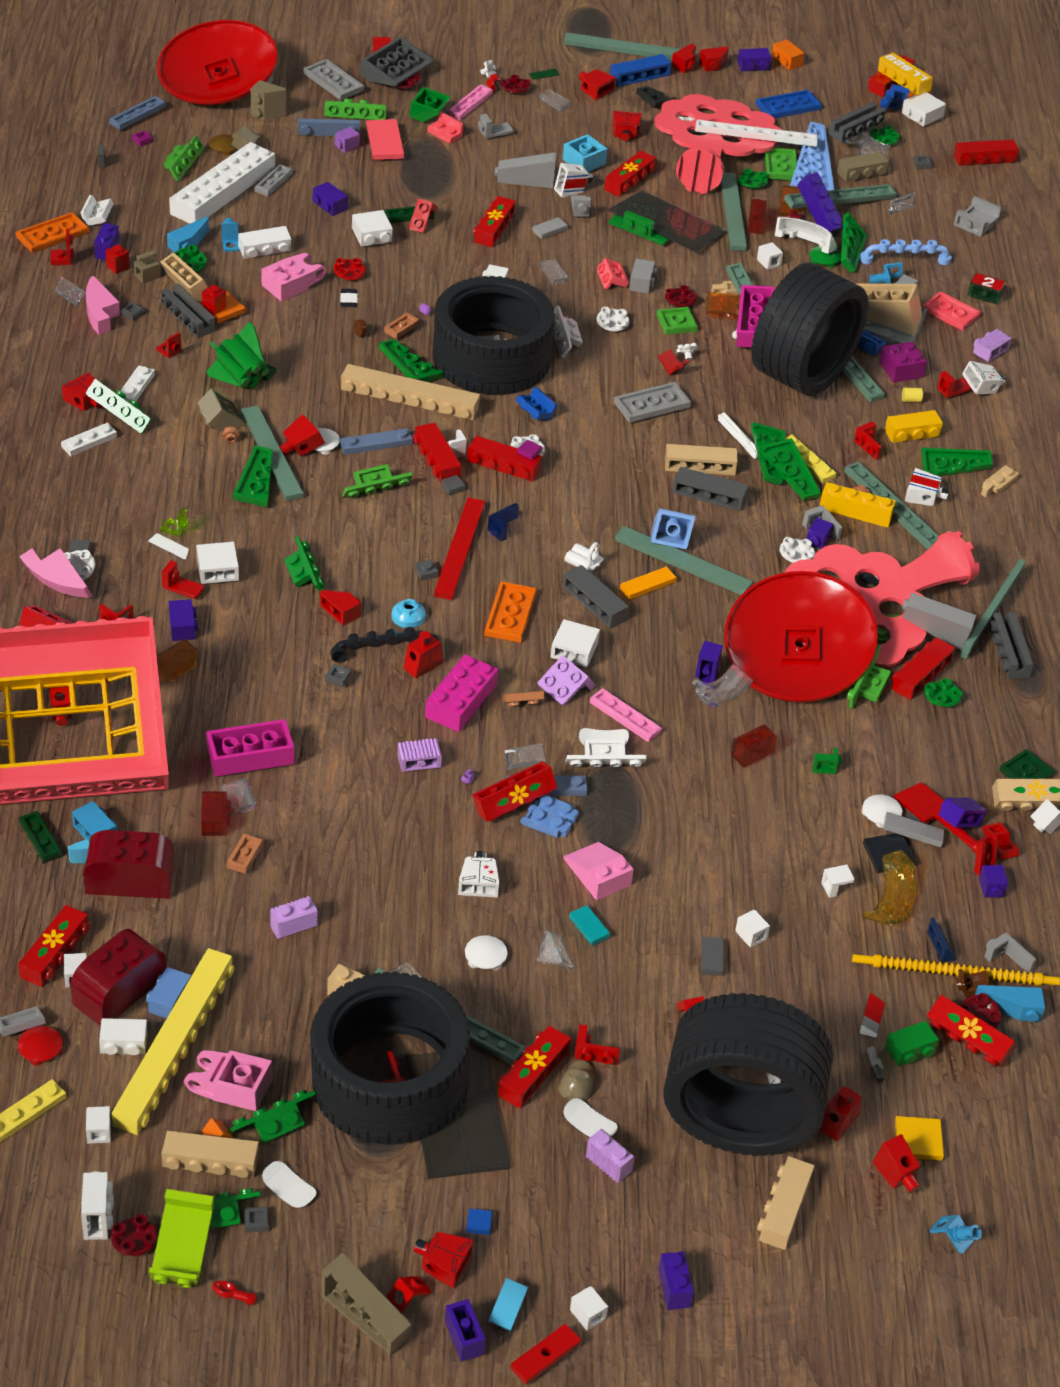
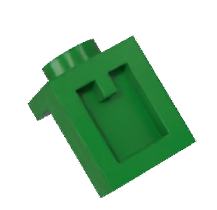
[812,747,842,774]

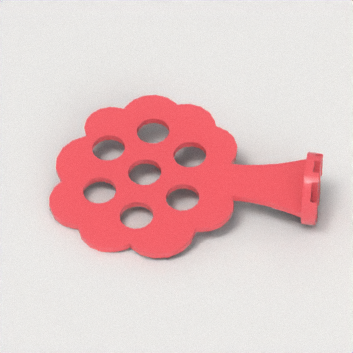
[654,94,782,194]
[785,531,979,668]

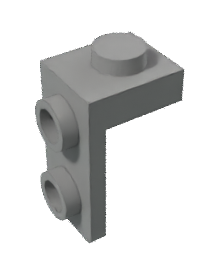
[478,114,513,138]
[571,195,591,217]
[802,505,842,541]
[984,933,1036,974]

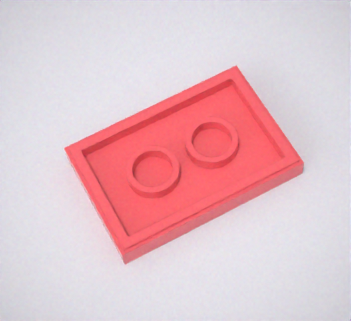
[922,291,981,331]

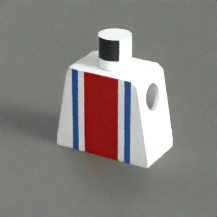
[554,163,593,197]
[905,468,949,506]

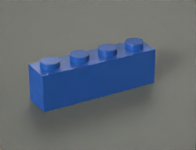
[610,54,671,87]

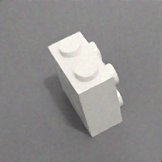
[902,93,946,126]
[352,210,393,246]
[196,542,239,584]
[551,619,600,667]
[81,1171,114,1240]

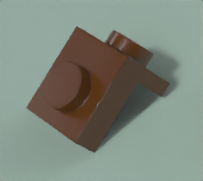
[956,969,990,998]

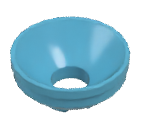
[391,599,426,628]

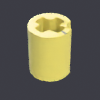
[902,388,923,402]

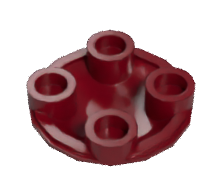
[394,73,422,88]
[501,74,531,93]
[665,285,697,307]
[960,993,1001,1029]
[110,1214,158,1256]

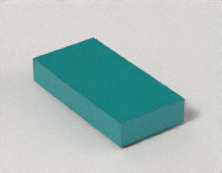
[569,905,610,946]

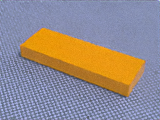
[620,566,677,600]

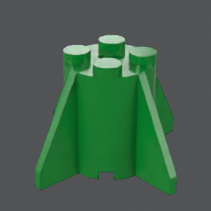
[206,321,269,389]

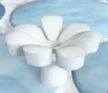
[481,60,496,78]
[676,343,698,360]

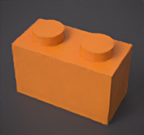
[771,39,805,70]

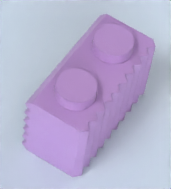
[973,328,1011,362]
[397,738,442,772]
[270,896,317,939]
[586,1129,635,1183]

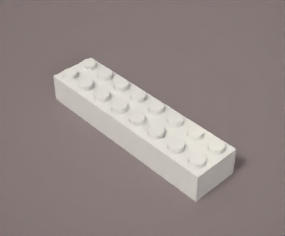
[170,142,275,223]

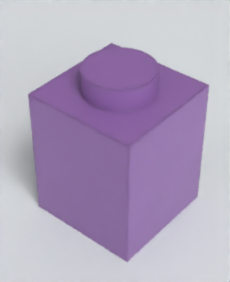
[335,127,360,153]

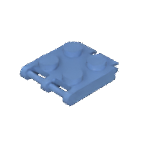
[520,795,579,838]

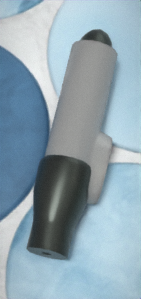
[866,1045,884,1082]

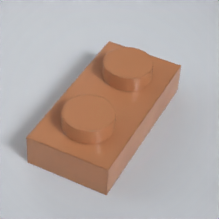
[384,312,420,339]
[502,691,544,706]
[227,834,263,874]

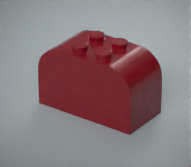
[83,830,175,899]
[71,929,166,1026]

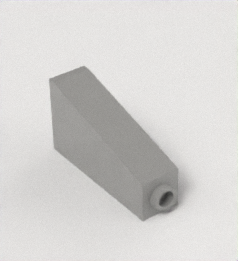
[494,153,556,188]
[901,592,976,651]

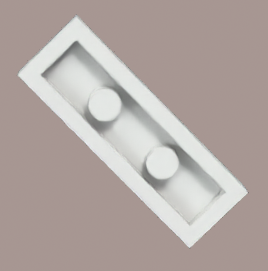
[121,366,155,401]
[61,423,117,456]

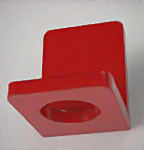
[156,332,181,358]
[658,350,690,375]
[99,604,134,621]
[386,1276,432,1314]

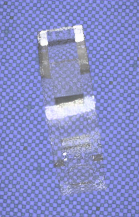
[692,664,753,707]

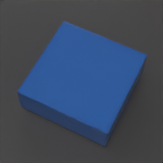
[466,1209,492,1235]

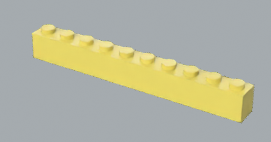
[112,948,234,1135]

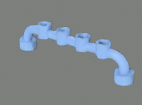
[860,239,952,265]

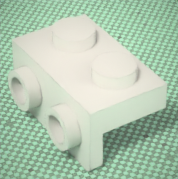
[81,195,114,226]

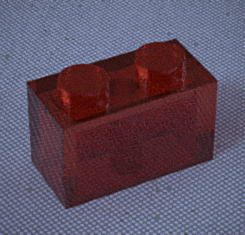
[747,199,767,234]
[731,724,777,767]
[201,791,231,836]

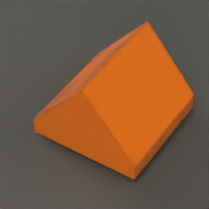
[202,1118,233,1138]

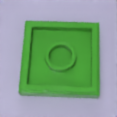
[656,307,698,335]

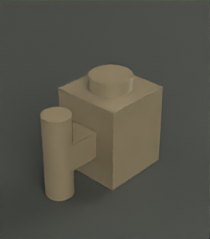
[231,125,260,150]
[134,250,161,283]

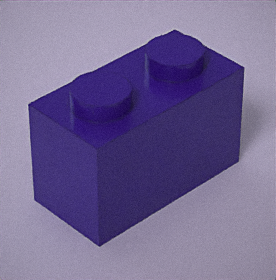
[737,48,772,72]
[312,182,348,216]
[94,223,120,260]
[169,599,198,641]
[694,641,723,688]
[938,797,987,828]
[658,1251,693,1310]
[445,1299,485,1362]

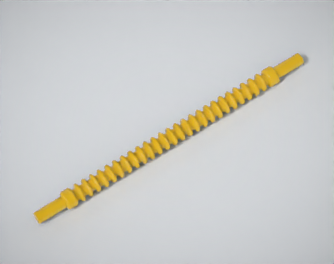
[852,954,1060,986]

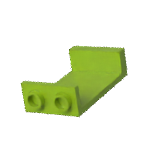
[149,1189,214,1288]

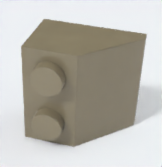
[251,80,287,120]
[197,388,246,431]

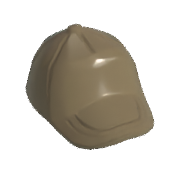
[559,1060,594,1101]

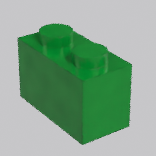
[885,1021,939,1066]

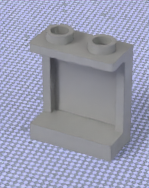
[954,196,1002,237]

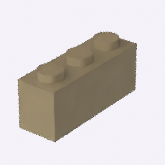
[837,152,889,182]

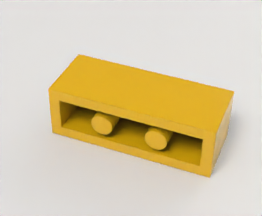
[885,410,943,443]

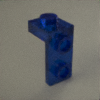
[487,503,519,542]

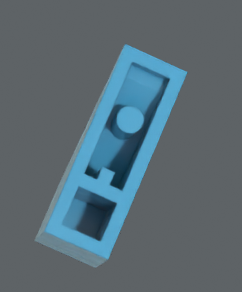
[167,217,209,252]
[975,985,1045,1022]

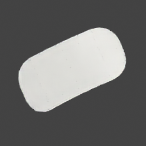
[579,728,629,745]
[563,1098,617,1137]
[262,1161,316,1208]

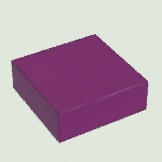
[132,130,154,147]
[517,440,542,460]

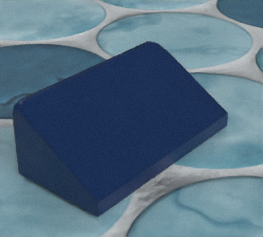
[927,917,956,963]

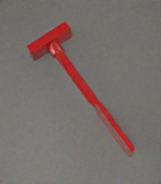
[894,782,999,876]

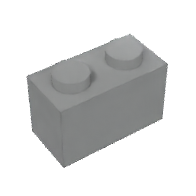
[629,259,657,294]

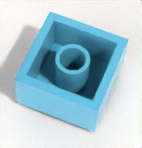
[563,134,607,172]

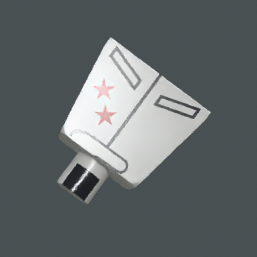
[962,361,1006,394]
[458,851,499,898]

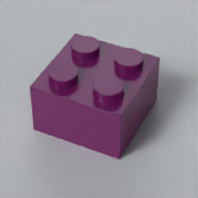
[879,342,927,383]

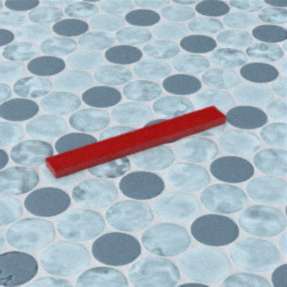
[434,497,485,600]

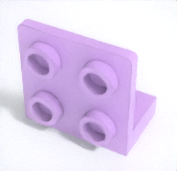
[537,655,596,706]

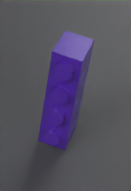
[797,172,843,237]

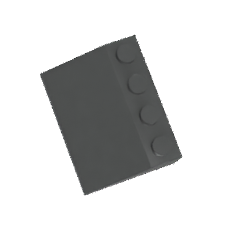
[359,36,434,86]

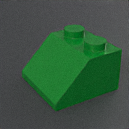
[409,87,451,122]

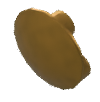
[209,134,236,155]

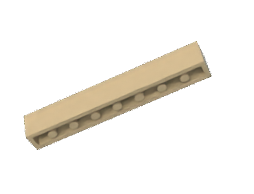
[341,364,480,420]

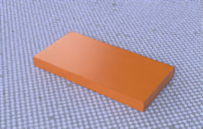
[15,212,90,253]
[484,581,537,643]

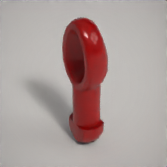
[212,1280,257,1305]

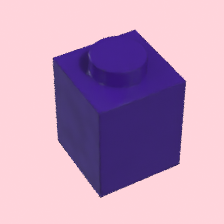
[806,518,833,549]
[979,865,1008,898]

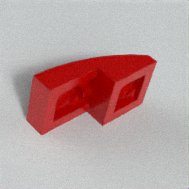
[982,822,1019,860]

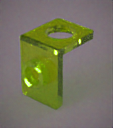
[160,507,188,537]

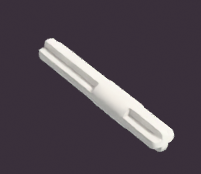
[718,412,758,459]

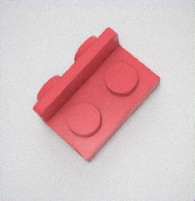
[428,112,463,144]
[597,258,629,290]

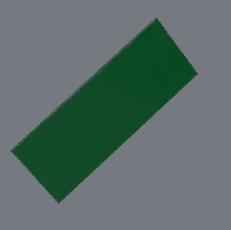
[528,69,560,80]

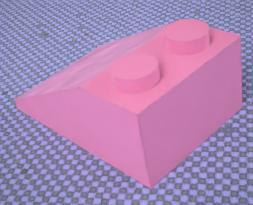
[564,842,634,901]

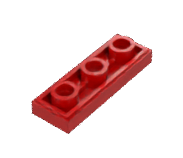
[510,1324,581,1385]

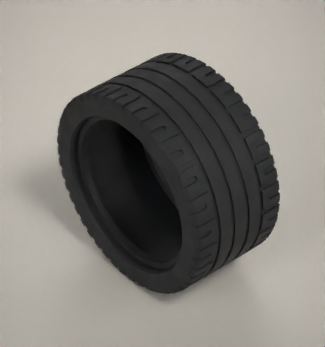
[751,262,868,396]
[433,276,555,395]
[310,972,470,1144]
[663,993,833,1156]

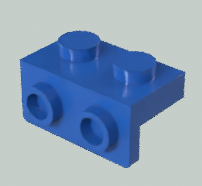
[880,84,910,110]
[857,330,887,356]
[515,387,557,420]

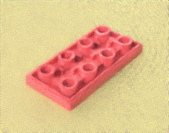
[366,119,404,161]

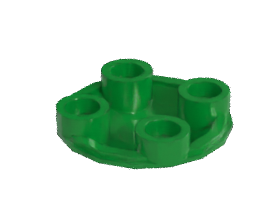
[870,125,900,145]
[737,168,768,188]
[175,245,207,272]
[809,246,841,268]
[924,678,963,707]

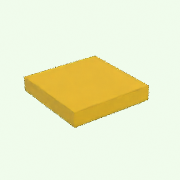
[895,1116,944,1161]

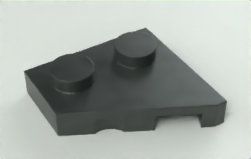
[636,86,677,108]

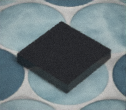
[863,833,916,873]

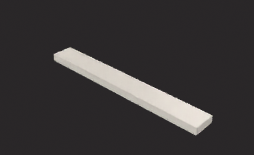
[695,120,818,147]

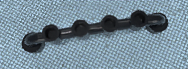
[330,627,441,663]

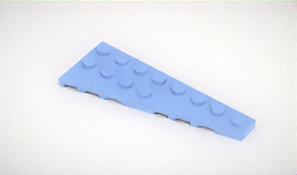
[789,122,834,191]

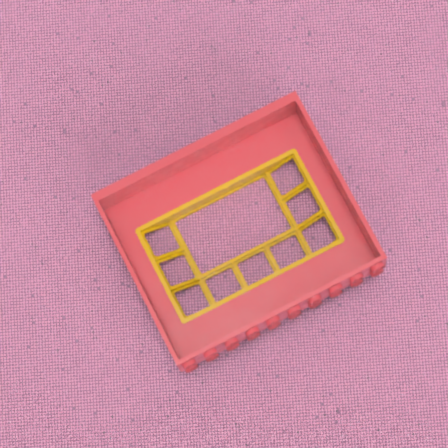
[0,616,169,805]

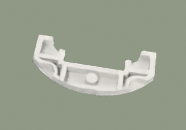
[775,217,837,253]

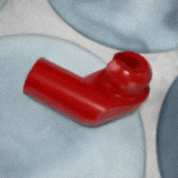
[486,74,500,92]

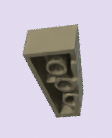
[321,1252,411,1355]

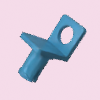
[222,218,240,252]
[869,262,903,284]
[929,1215,982,1253]

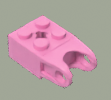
[261,253,326,301]
[184,1050,273,1111]

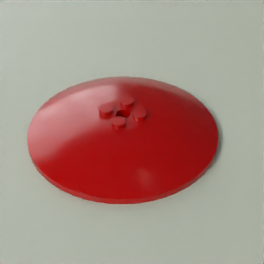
[157,20,278,104]
[724,571,878,702]

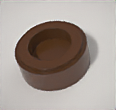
[353,319,367,337]

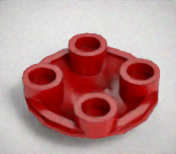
[333,258,366,280]
[18,1026,63,1066]

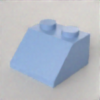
[651,508,695,549]

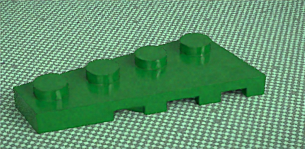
[841,212,867,273]
[378,339,444,382]
[751,422,786,485]
[759,438,821,501]
[233,445,272,508]
[921,448,993,476]

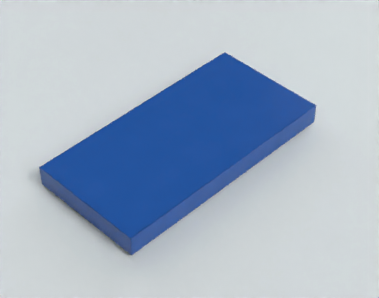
[755,90,822,119]

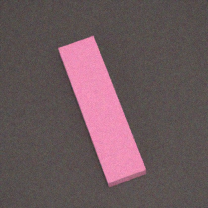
[447,85,493,120]
[590,688,662,742]

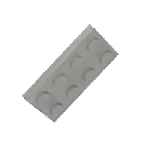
[303,59,364,100]
[614,382,691,423]

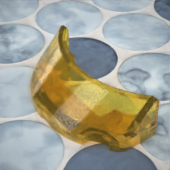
[862,850,918,925]

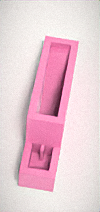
[86,276,120,335]
[19,549,92,598]

